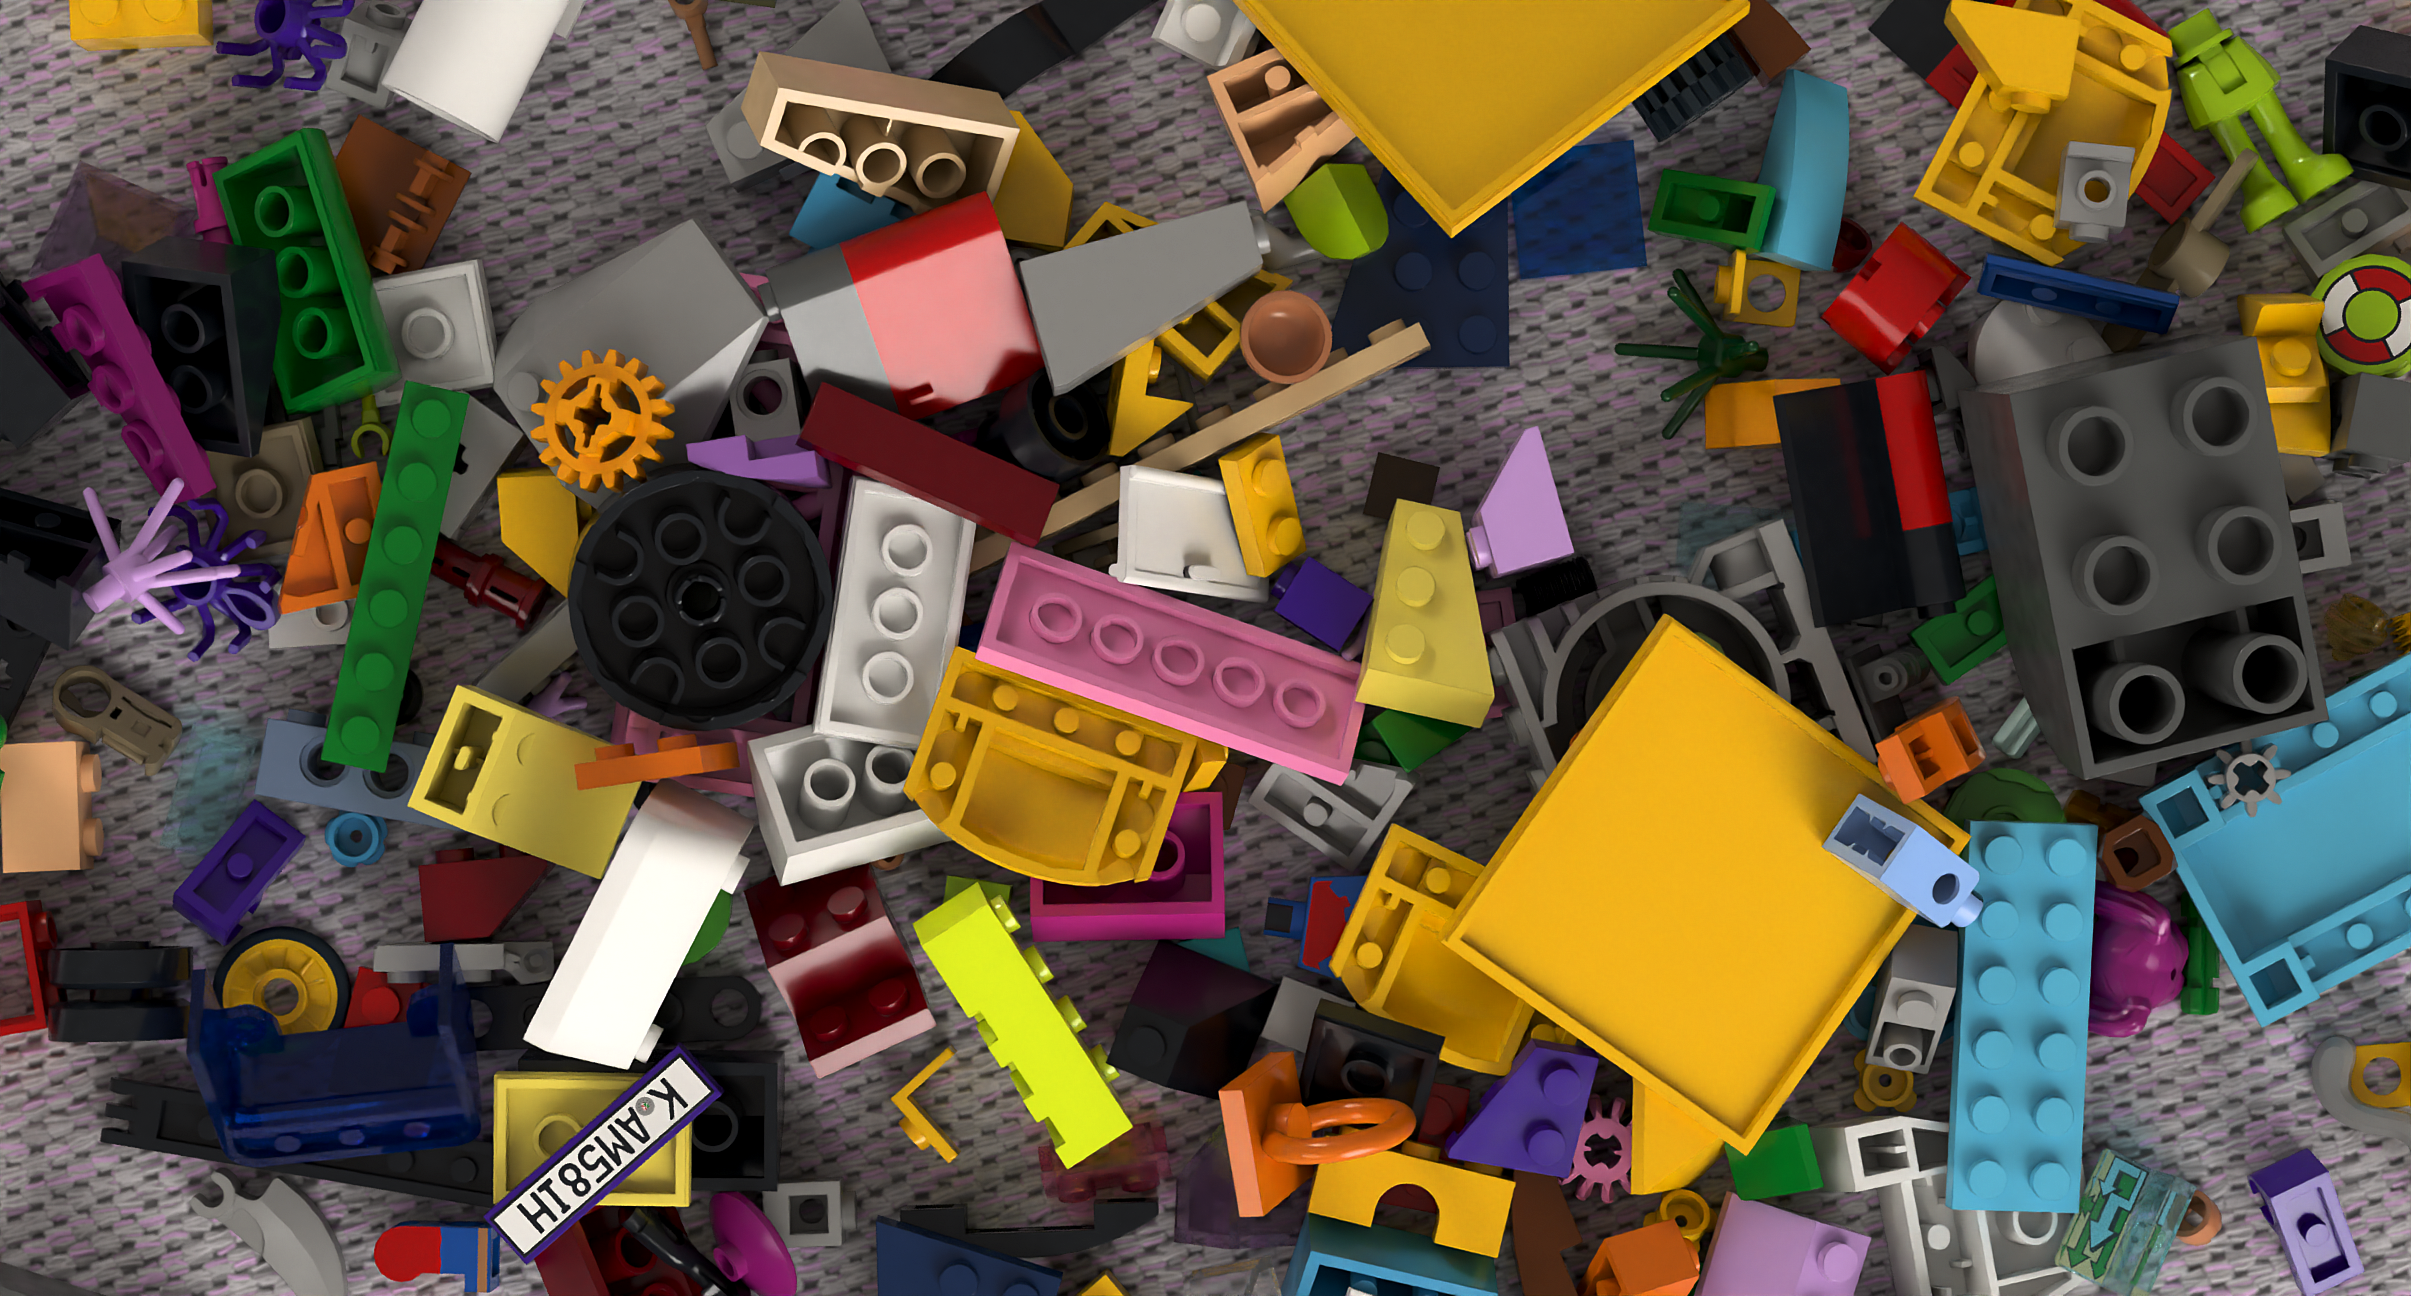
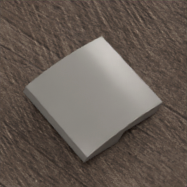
[2282,180,2411,288]

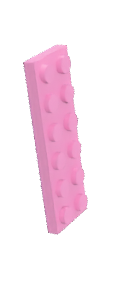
[974,541,1366,786]

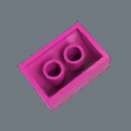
[1030,792,1225,942]

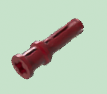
[430,535,552,632]

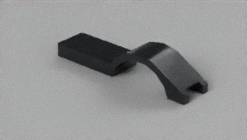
[928,0,1159,101]

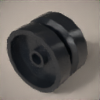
[48,941,194,1042]

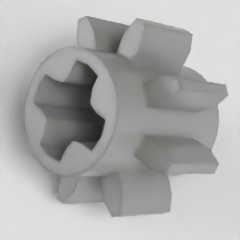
[2205,739,2291,817]

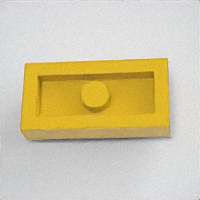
[1218,432,1307,578]

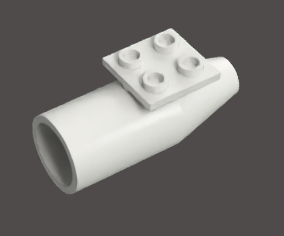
[381,0,587,143]

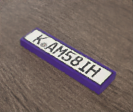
[483,1042,724,1265]

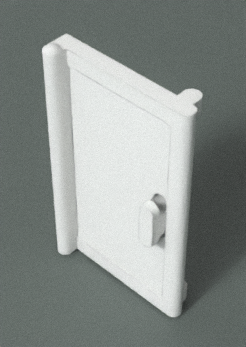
[1109,465,1269,604]

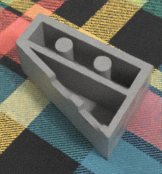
[704,0,892,193]

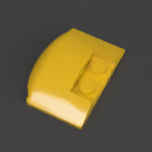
[1912,0,2173,267]
[903,645,1199,886]
[1328,823,1578,1076]

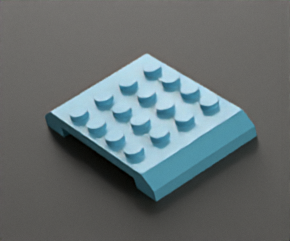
[2136,651,2411,1028]

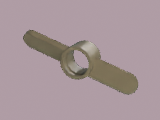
[2101,148,2259,353]

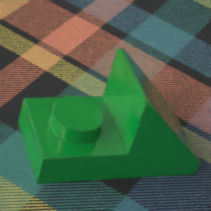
[1647,168,1777,255]
[1353,709,1474,773]
[1724,1116,1824,1201]

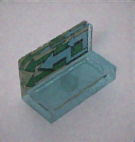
[2054,1149,2197,1296]

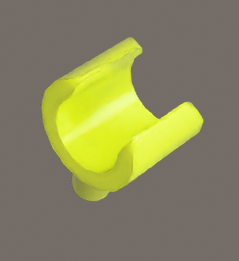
[351,394,393,459]

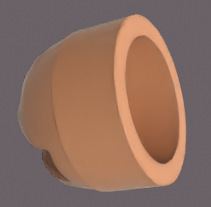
[2164,1189,2222,1246]

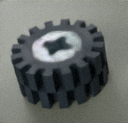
[1631,34,1754,143]

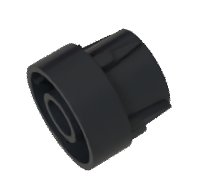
[974,367,1110,483]

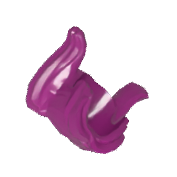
[2088,879,2189,1038]

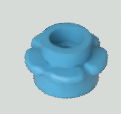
[325,810,388,867]

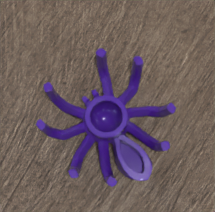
[216,0,355,91]
[131,497,283,662]

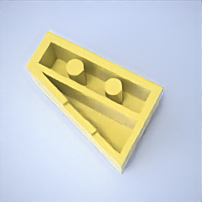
[1355,498,1495,728]

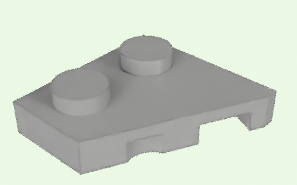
[1247,758,1420,873]

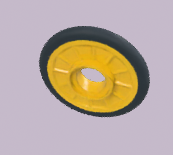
[211,926,352,1067]

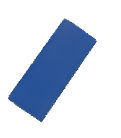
[1977,252,2180,335]

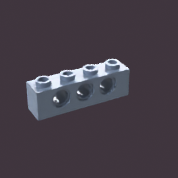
[254,708,473,834]

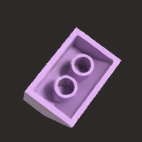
[1465,426,1574,583]
[1694,1191,1871,1296]

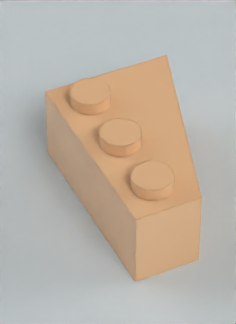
[1207,47,1356,214]

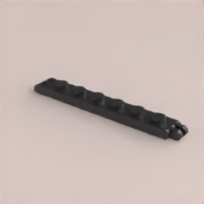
[100,1077,495,1208]

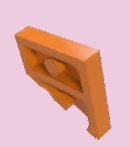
[277,461,382,614]
[574,734,740,790]

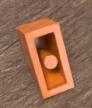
[1576,1218,1700,1296]

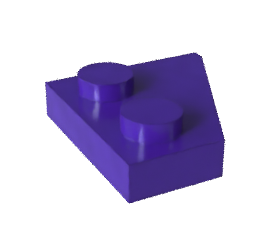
[1444,1038,1599,1179]

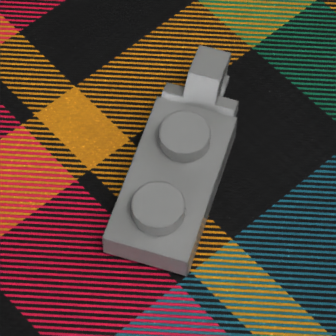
[373,940,554,985]

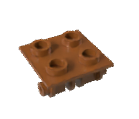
[335,114,472,275]

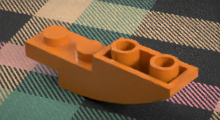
[1875,696,1987,805]

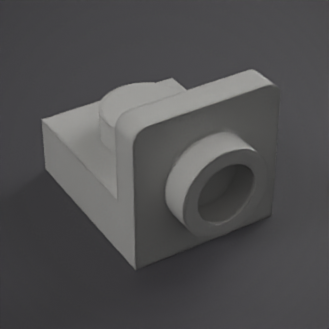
[325,1,413,109]

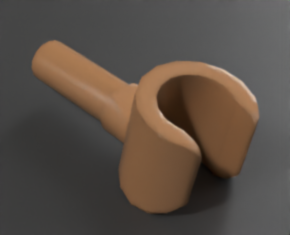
[668,0,718,70]

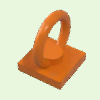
[1218,1051,1416,1217]

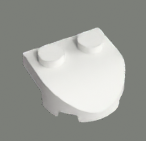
[1964,300,2113,385]

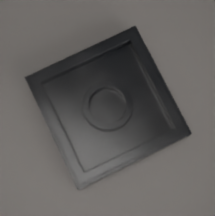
[1299,998,1445,1142]

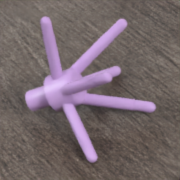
[82,478,241,635]

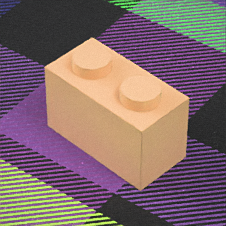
[0,741,104,873]

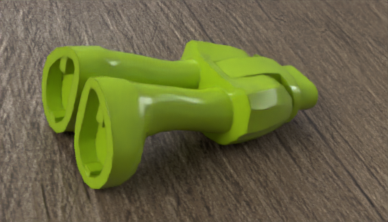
[2167,8,2354,235]

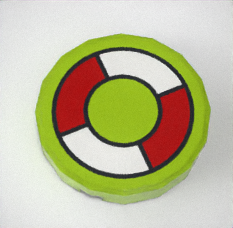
[2311,254,2411,379]

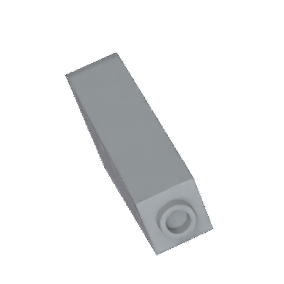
[1019,200,1271,396]

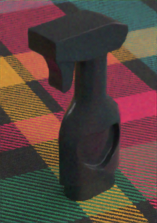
[618,1206,751,1296]

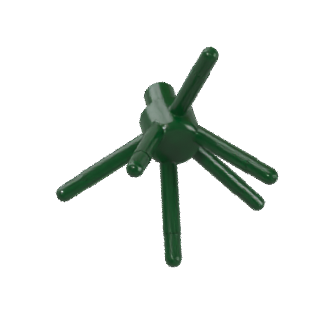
[1614,268,1769,440]

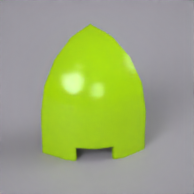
[1283,163,1389,259]

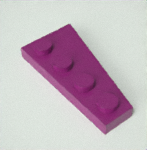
[21,253,217,504]

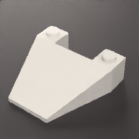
[1808,1116,2088,1296]

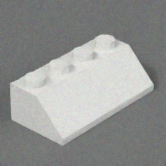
[746,724,953,887]

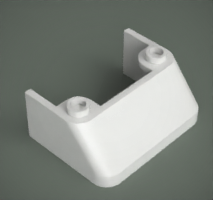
[523,778,756,1070]

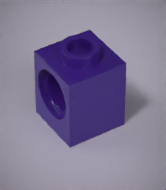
[1270,556,1374,653]

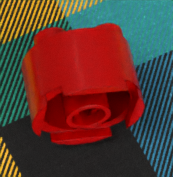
[1820,221,1972,376]

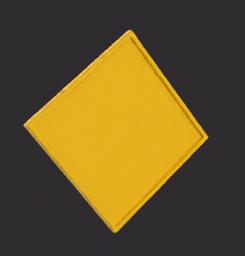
[1232,0,1750,238]
[1436,614,1972,1156]

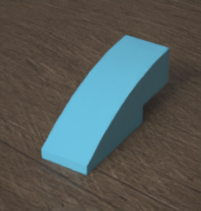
[1753,69,1849,271]

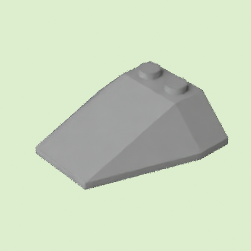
[493,218,769,509]

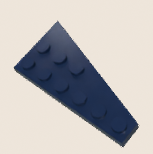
[1330,166,1510,369]

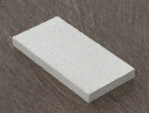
[811,475,976,750]

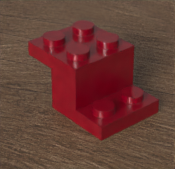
[743,862,937,1079]

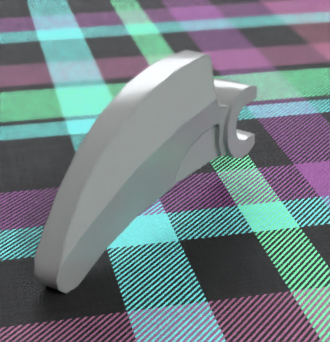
[189,1168,348,1296]

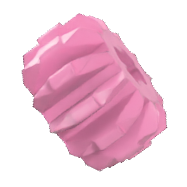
[1556,1093,1632,1204]

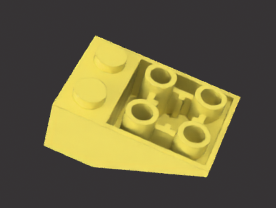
[407,685,642,879]

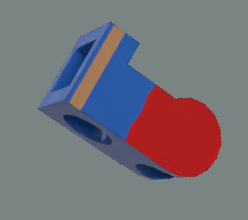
[374,1220,500,1293]

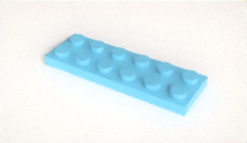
[1945,819,2098,1213]

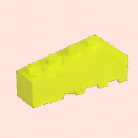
[912,882,1133,1170]

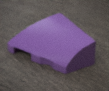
[686,434,832,489]

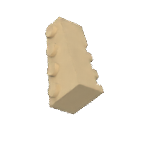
[741,51,1020,214]

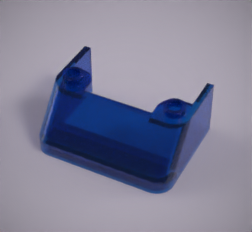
[186,942,482,1167]

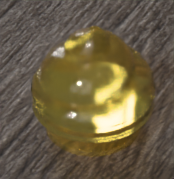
[2324,593,2390,661]

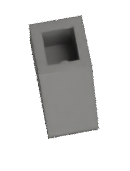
[1864,923,1958,1075]

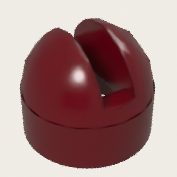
[1832,217,1872,273]

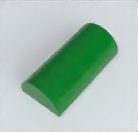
[212,128,402,415]

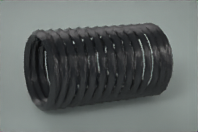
[1516,554,1598,616]

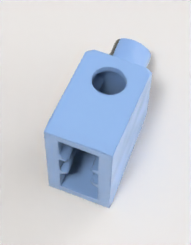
[1822,793,1983,928]

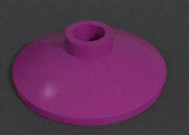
[709,1191,797,1296]

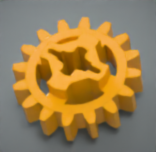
[530,349,675,494]

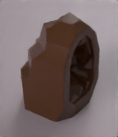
[2096,810,2178,893]

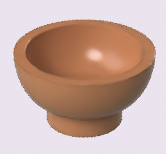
[1239,290,1332,384]

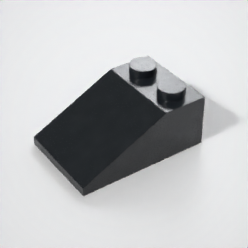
[121,236,281,458]

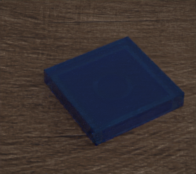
[1510,140,1647,281]

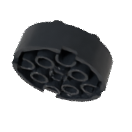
[567,462,833,731]

